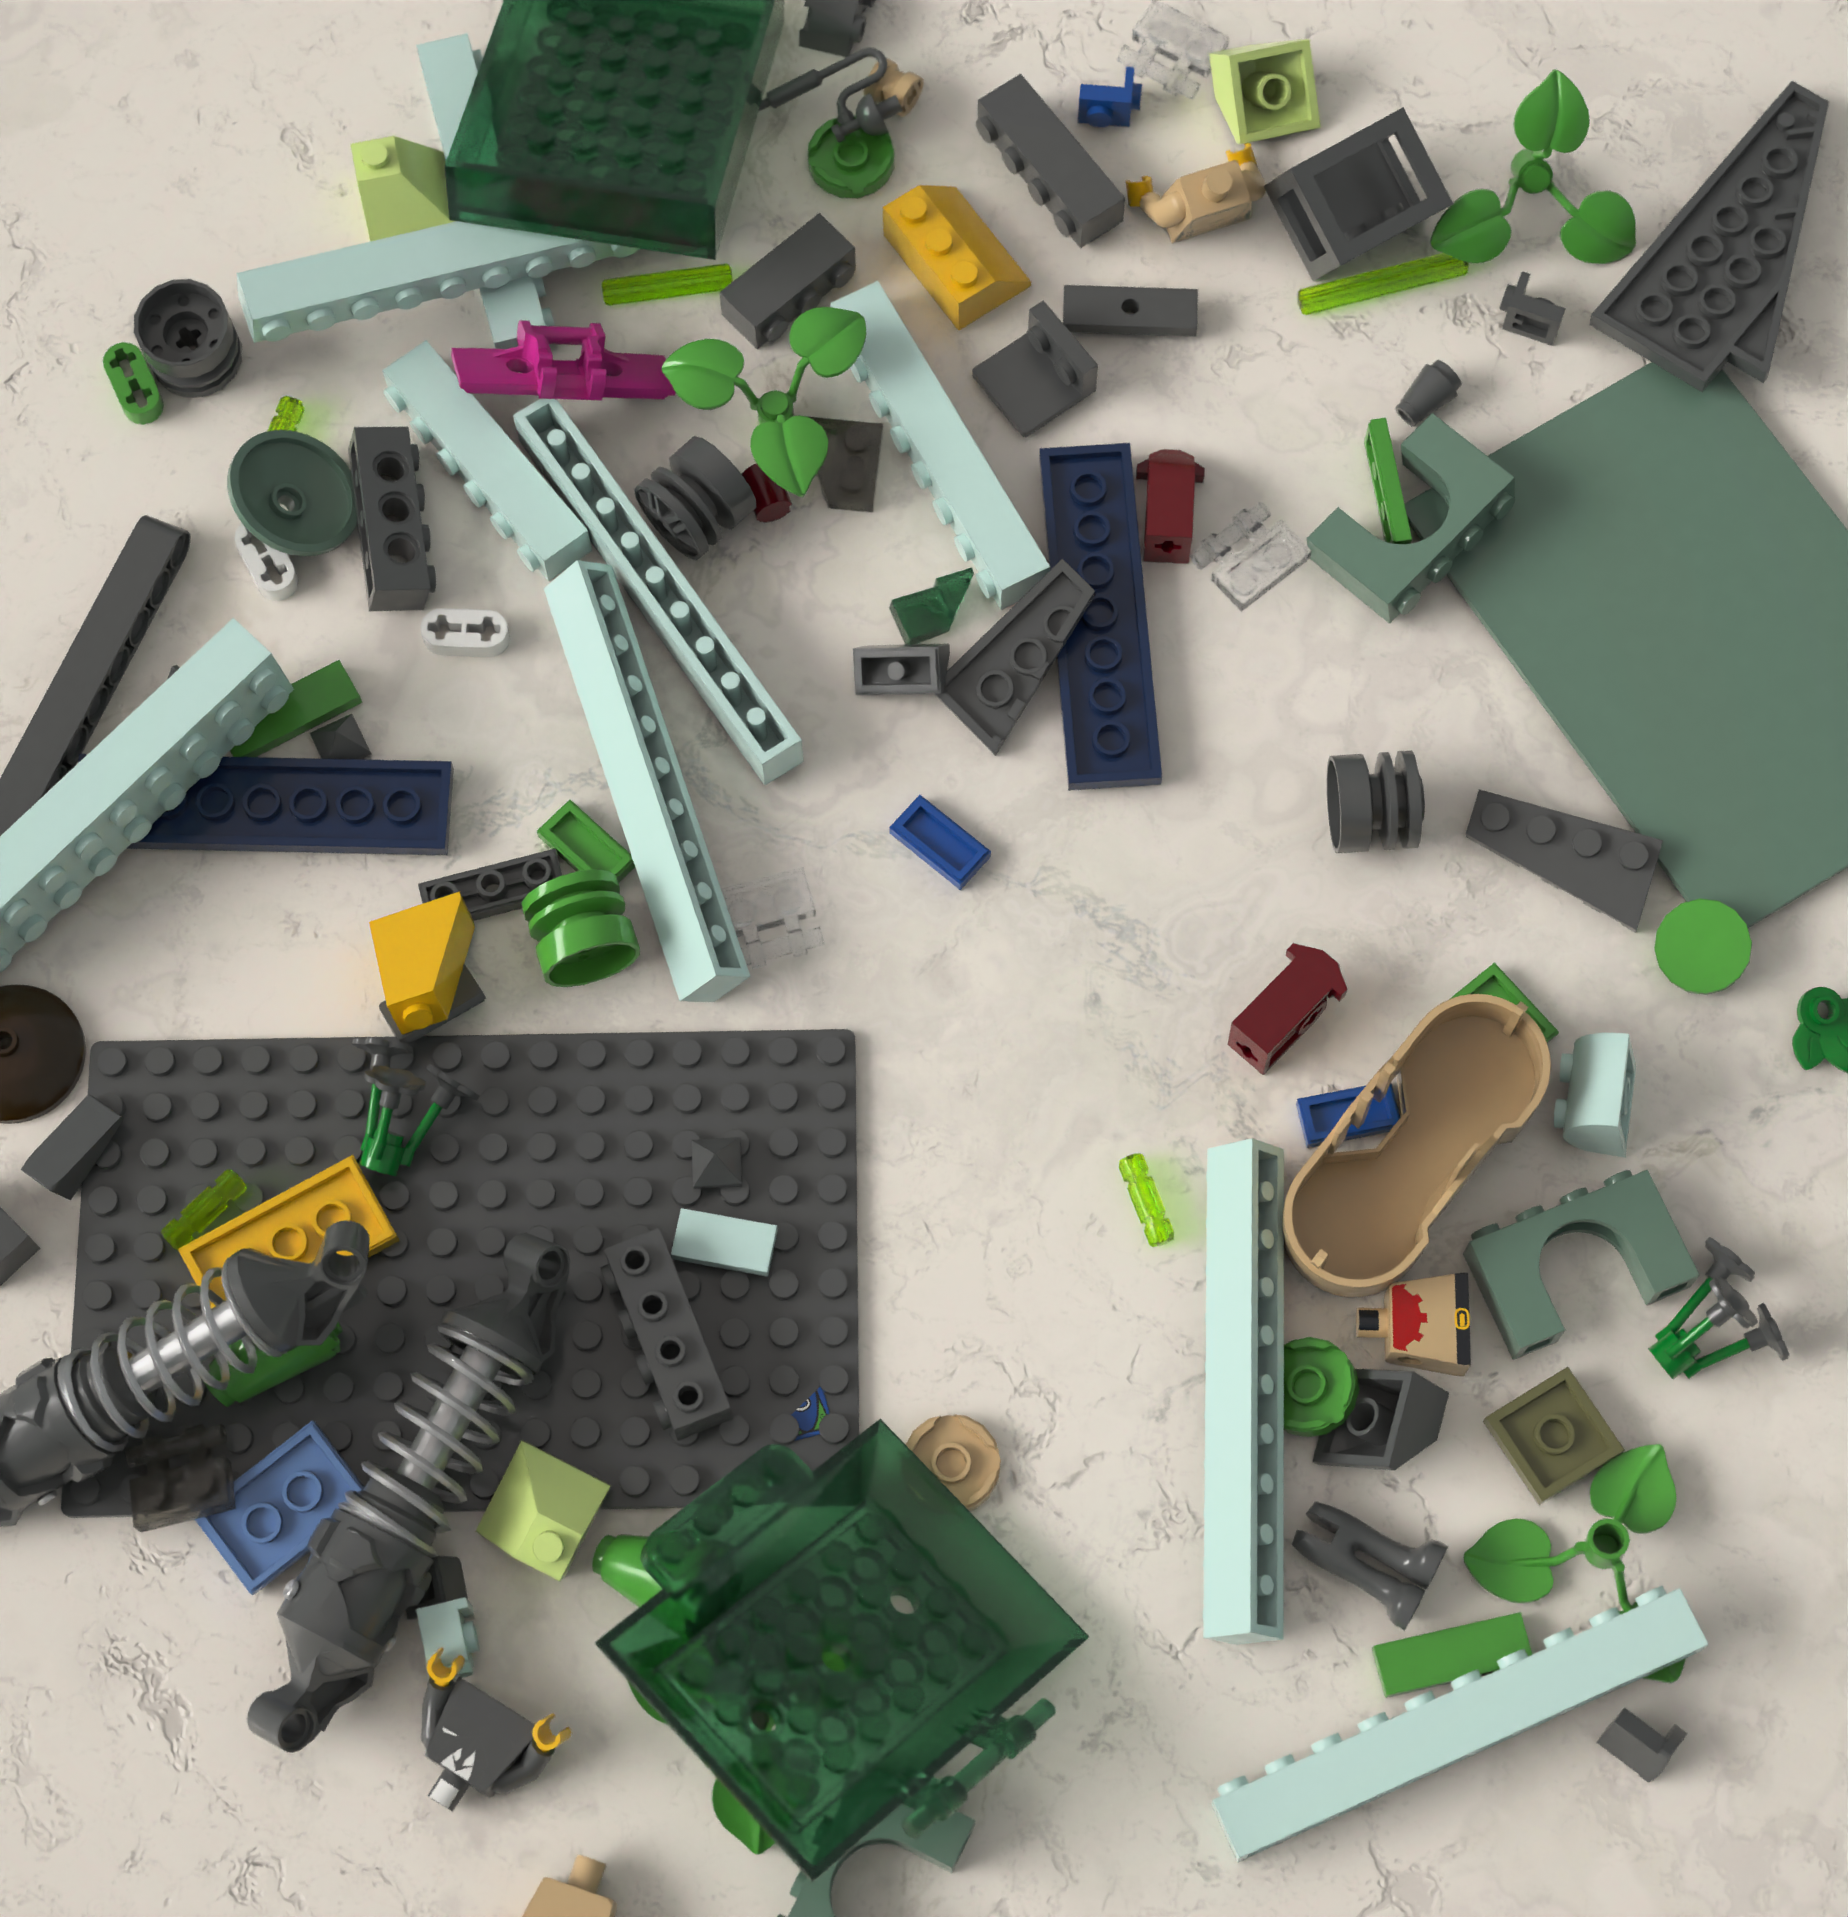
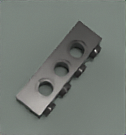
[348,427,436,611]

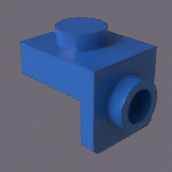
[1078,66,1142,128]

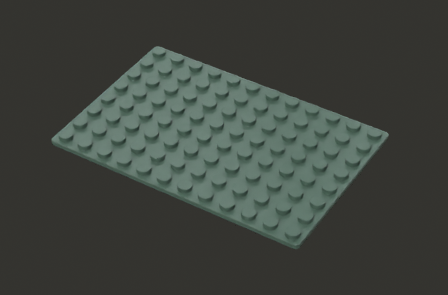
[1405,362,1848,928]

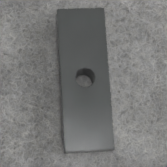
[1063,285,1198,336]
[418,849,562,921]

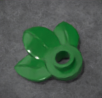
[1792,987,1848,1073]

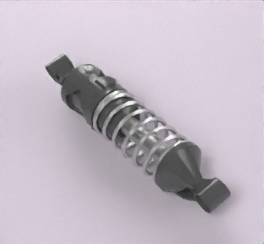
[0,1220,370,1527]
[247,1233,570,1753]

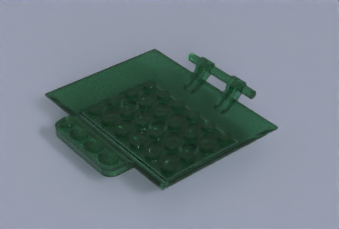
[595,1419,1090,1883]

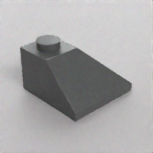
[1313,1369,1449,1470]

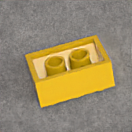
[883,185,1031,331]

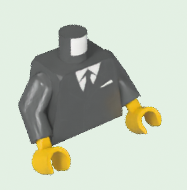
[421,1647,572,1812]

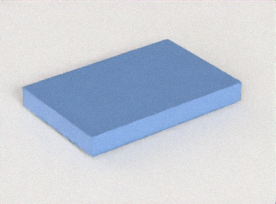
[192,1420,365,1595]

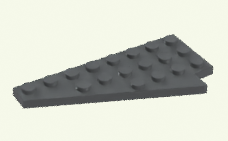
[1589,81,1829,392]

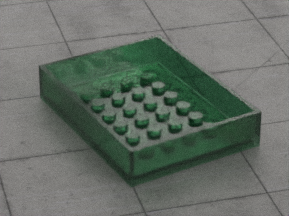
[445,0,784,260]

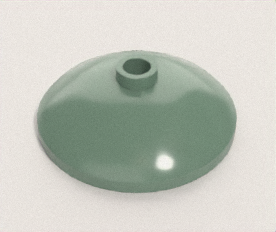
[227,430,357,556]

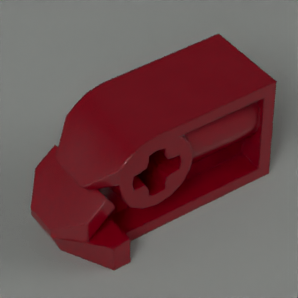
[1136,449,1205,564]
[1227,943,1348,1075]

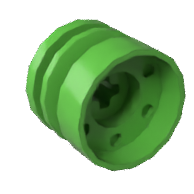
[521,869,640,987]

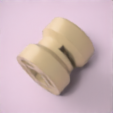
[864,58,924,117]

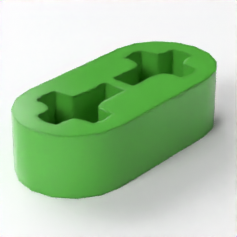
[103,342,164,425]

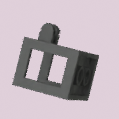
[1264,107,1453,281]

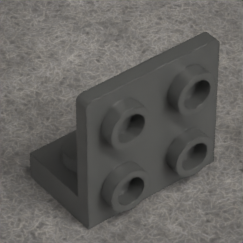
[972,300,1098,437]

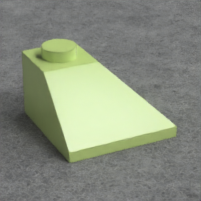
[1209,39,1320,144]
[350,136,457,241]
[476,1440,611,1581]

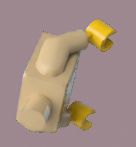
[1125,143,1266,243]

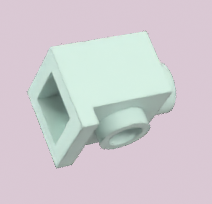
[416,1597,480,1680]

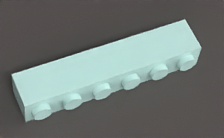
[382,340,592,581]

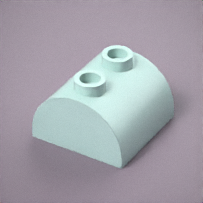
[1554,1033,1636,1158]

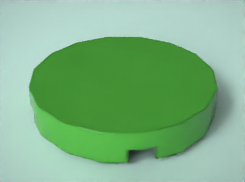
[808,115,894,198]
[1654,899,1752,995]
[1284,1337,1359,1438]

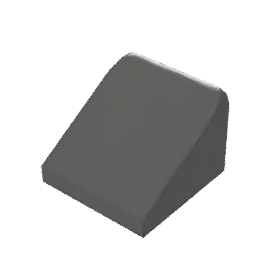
[406,1556,468,1620]

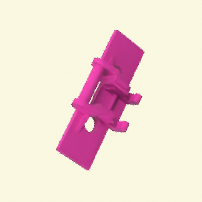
[451,320,676,400]

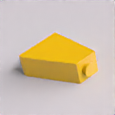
[369,891,475,1035]

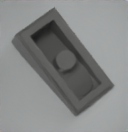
[21,1094,125,1200]

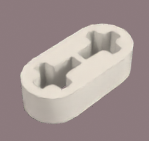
[234,523,298,601]
[420,608,510,657]

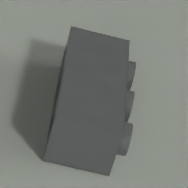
[719,213,856,349]

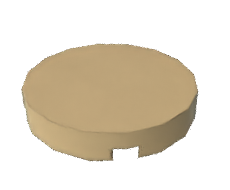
[902,1414,1001,1515]

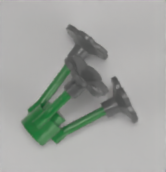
[352,1038,480,1176]
[1648,1237,1790,1380]

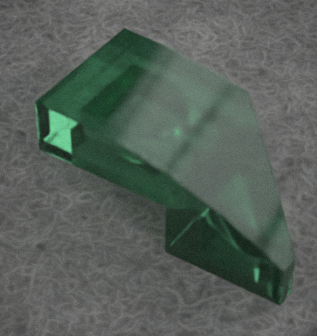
[889,568,974,645]

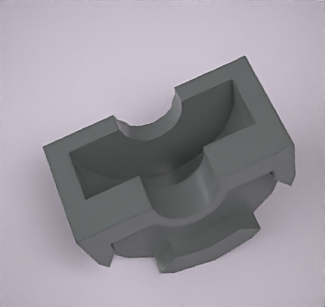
[799,0,876,57]

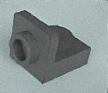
[1499,271,1566,346]

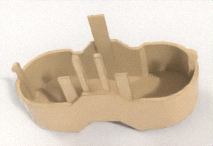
[1282,994,1551,1297]

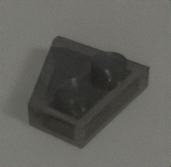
[797,415,883,513]

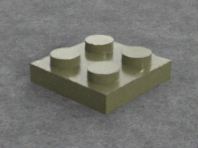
[1483,1367,1625,1505]

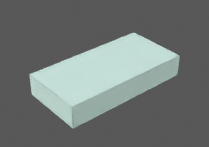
[671,1208,778,1277]

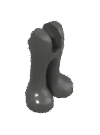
[1292,1502,1448,1631]

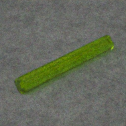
[1297,253,1469,315]

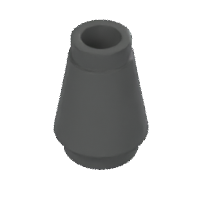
[1395,360,1462,427]

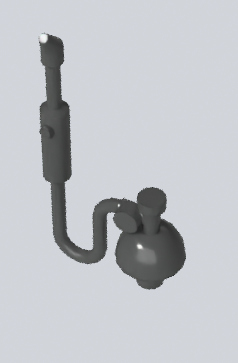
[719,48,903,143]

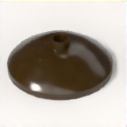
[0,985,86,1124]

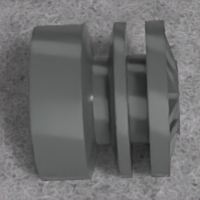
[134,279,242,397]
[634,436,757,560]
[1326,750,1425,853]

